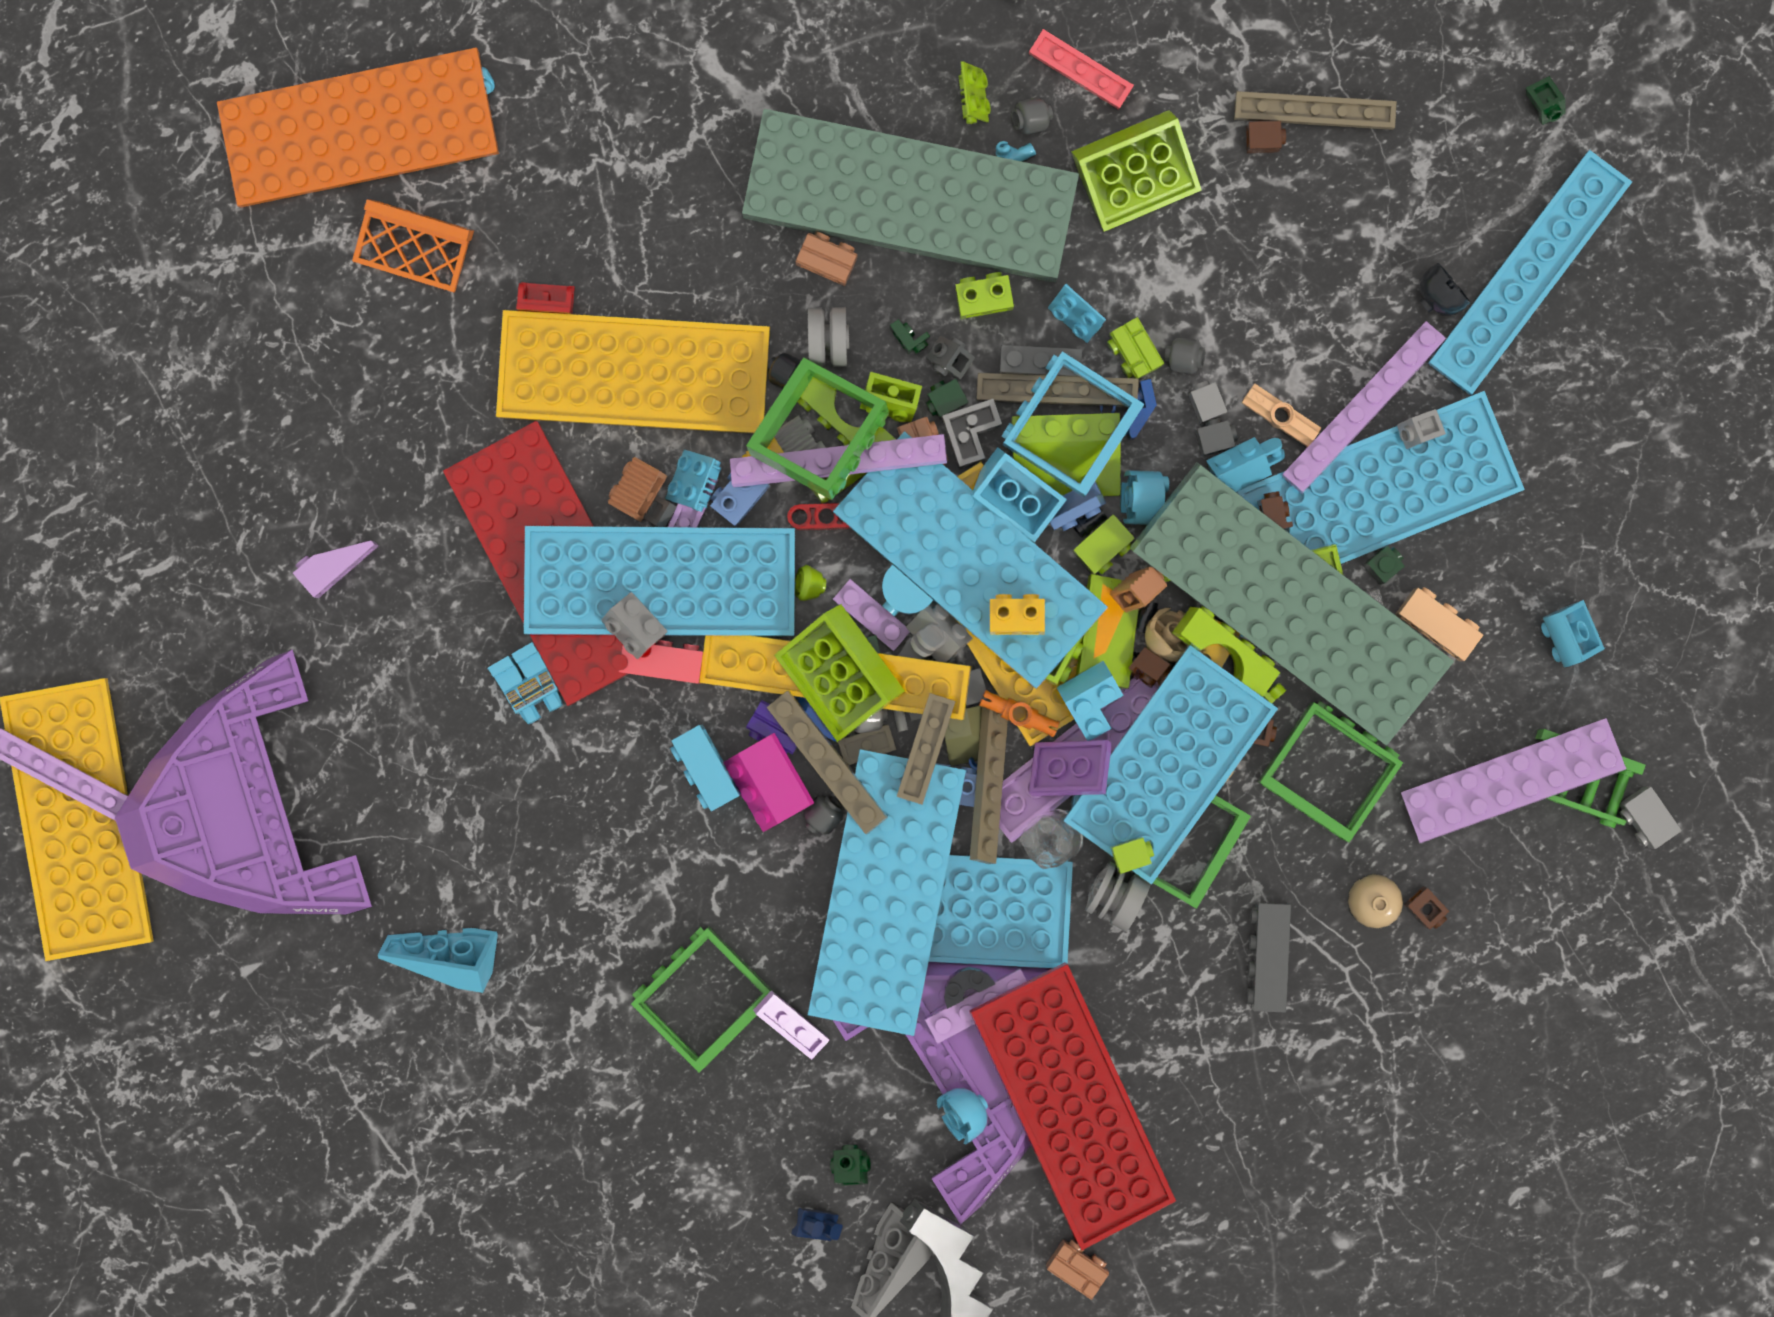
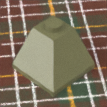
[944,706,982,766]

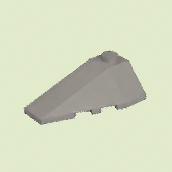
[851,1203,932,1317]

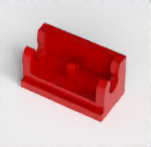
[516,282,575,314]

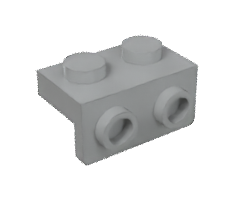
[601,592,668,659]

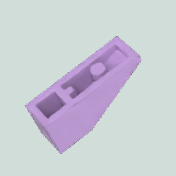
[293,541,379,598]

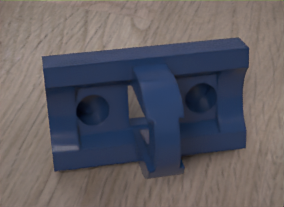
[791,1208,843,1241]

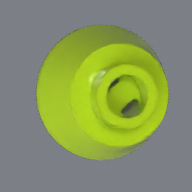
[794,565,826,601]

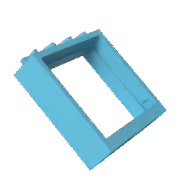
[1002,351,1144,497]

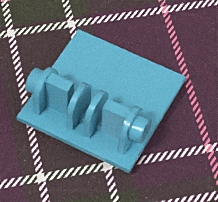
[1048,284,1106,343]
[665,450,722,512]

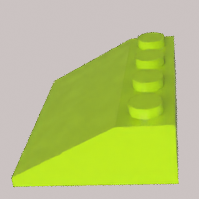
[1071,110,1202,232]
[1011,413,1121,496]
[774,604,905,742]

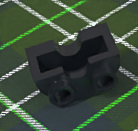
[944,967,995,1009]

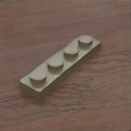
[897,693,956,805]

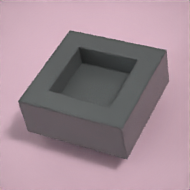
[644,495,677,527]

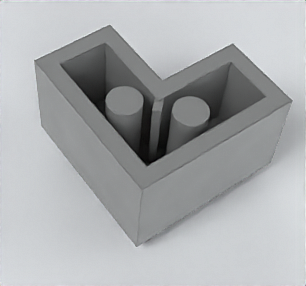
[942,399,1002,469]

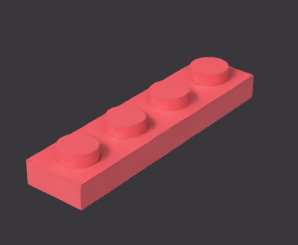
[1029,29,1134,110]

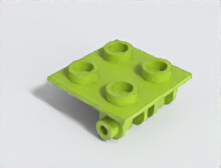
[959,62,991,124]

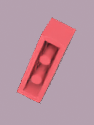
[619,640,703,684]

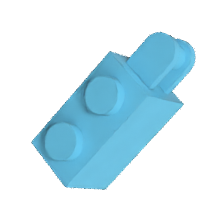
[1206,437,1285,492]

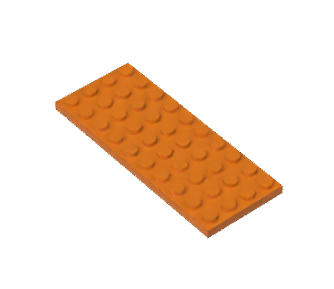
[217,48,499,208]

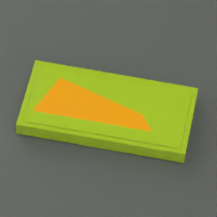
[1076,574,1138,689]

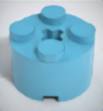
[1120,470,1169,525]

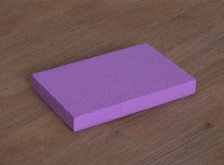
[1029,740,1112,796]

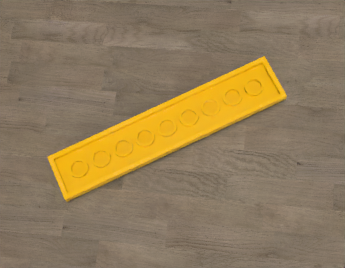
[699,636,971,720]

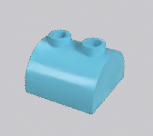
[882,564,933,617]
[1541,600,1605,667]

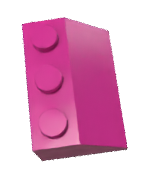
[723,733,814,832]

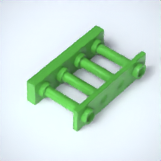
[1535,729,1646,828]

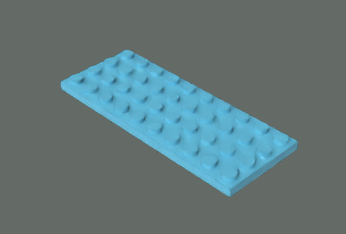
[1236,391,1525,564]
[833,431,1108,689]
[524,526,795,636]
[808,749,966,1036]

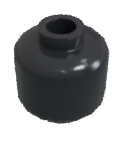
[767,353,802,390]

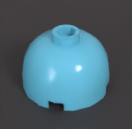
[937,1088,988,1144]

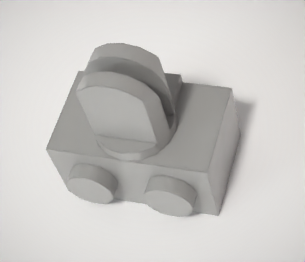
[906,601,973,663]

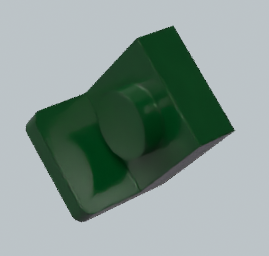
[1526,76,1566,125]
[889,319,930,354]

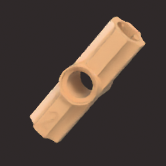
[1241,383,1321,447]

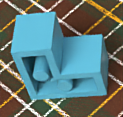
[1056,661,1124,741]

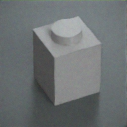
[1188,381,1227,424]

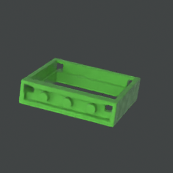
[746,357,889,500]
[1257,701,1403,843]
[1112,796,1251,909]
[631,927,776,1073]

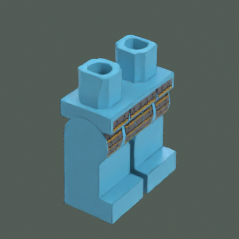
[488,642,563,724]

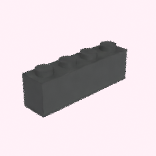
[1246,902,1291,1013]

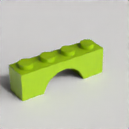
[797,377,896,445]
[1172,606,1280,697]

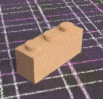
[1395,587,1483,661]

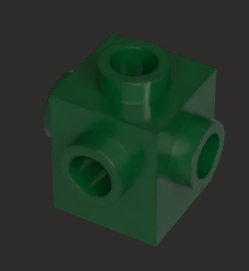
[830,1145,871,1186]

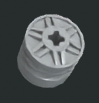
[1085,861,1151,932]

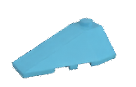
[378,928,498,993]

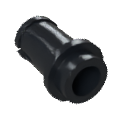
[1073,507,1108,538]
[1136,601,1158,633]

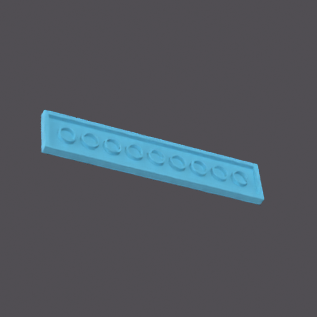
[1428,150,1632,395]

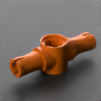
[979,690,1060,737]

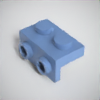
[1050,481,1106,531]

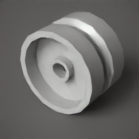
[808,307,849,367]

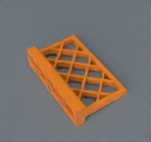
[352,199,474,292]

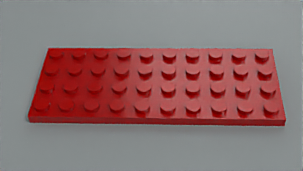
[443,421,657,706]
[969,962,1176,1251]

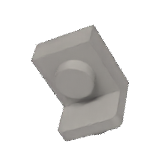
[1397,409,1446,449]

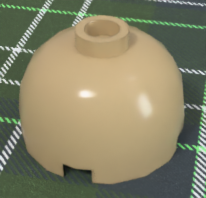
[1145,608,1188,663]
[1348,874,1403,928]

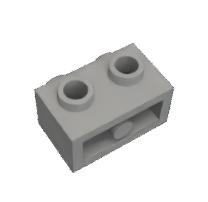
[1620,786,1682,849]

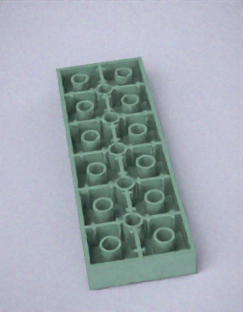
[742,109,1079,283]
[1130,462,1454,746]

